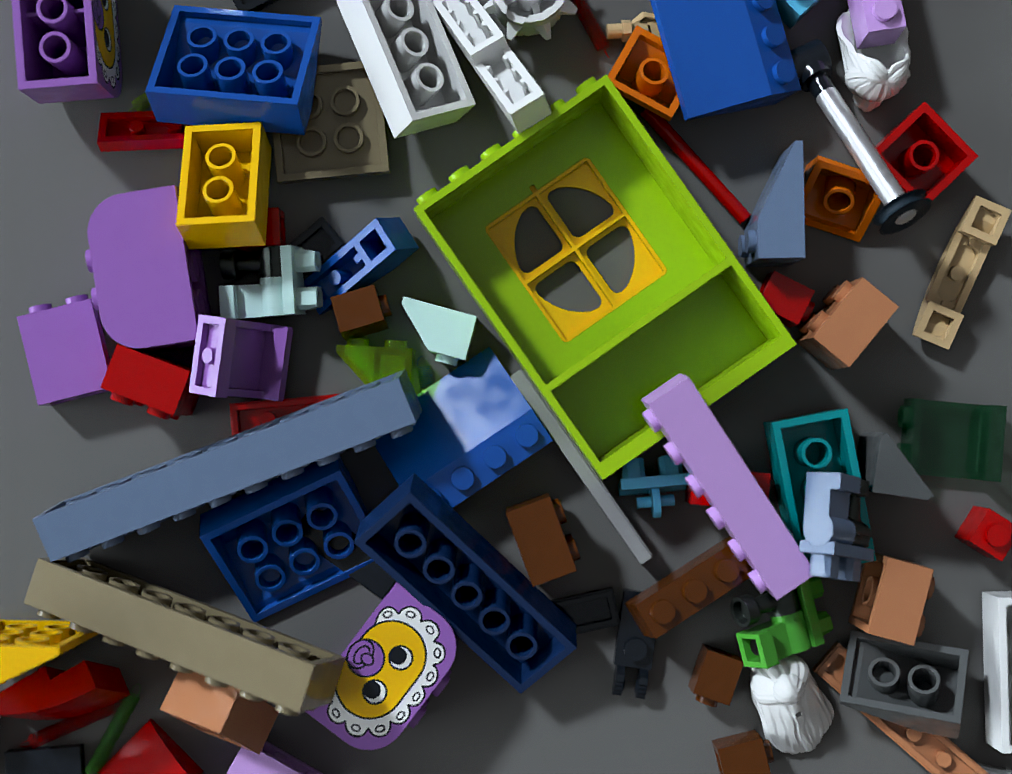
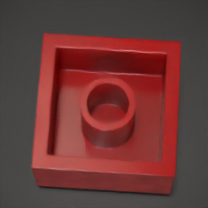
[875,101,978,201]
[100,344,200,420]

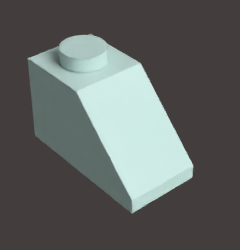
[402,296,478,366]

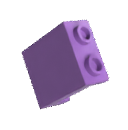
[17,294,110,406]
[189,314,293,402]

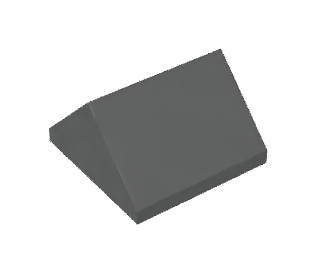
[857,432,934,500]

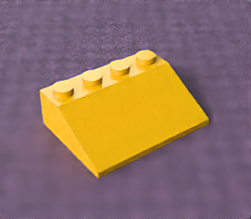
[0,619,99,685]

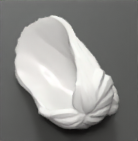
[836,9,911,112]
[750,654,834,755]

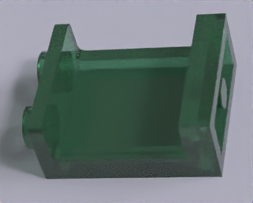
[897,398,1007,482]

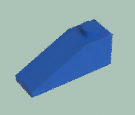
[304,217,419,315]

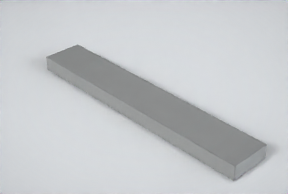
[510,369,652,565]

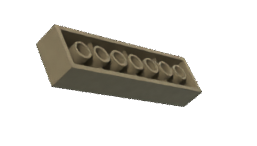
[24,557,346,716]

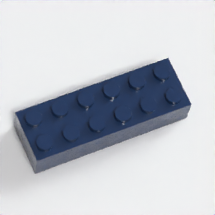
[354,473,577,694]

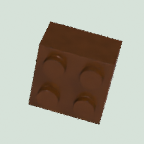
[506,492,581,587]

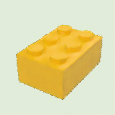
[176,122,272,249]

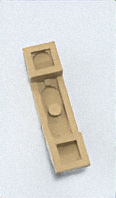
[912,195,1012,350]

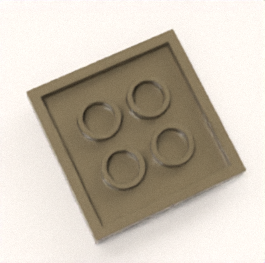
[272,61,391,185]

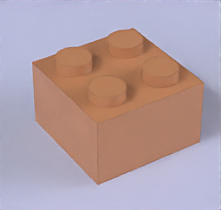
[796,277,899,370]
[848,552,935,646]
[160,671,279,755]

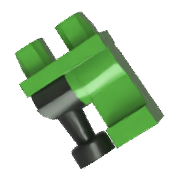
[730,577,834,669]

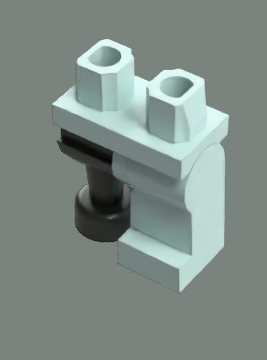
[219,245,323,320]

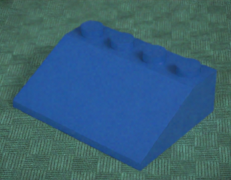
[650,0,802,121]
[145,5,322,135]
[375,347,553,508]
[199,457,374,622]

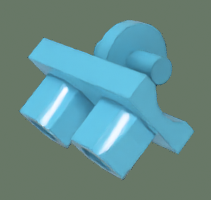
[618,455,689,518]

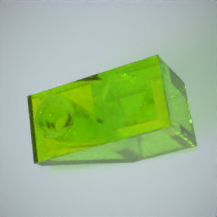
[336,338,416,388]

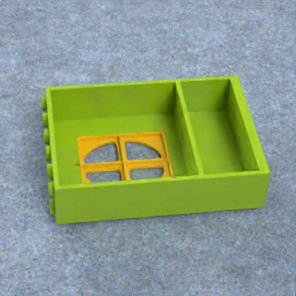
[413,74,797,480]

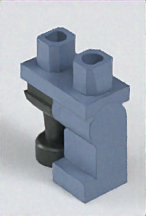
[799,472,874,582]

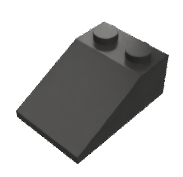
[839,630,969,739]

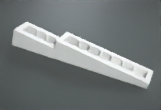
[432,0,552,134]

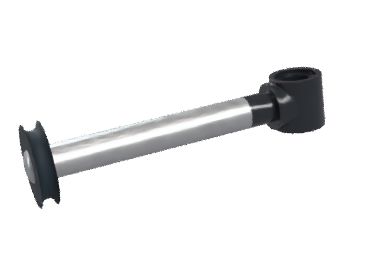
[790,38,933,235]

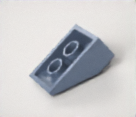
[738,141,805,267]

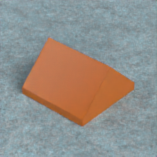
[608,25,680,121]
[804,155,881,243]

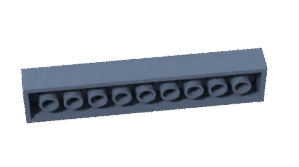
[32,369,423,563]

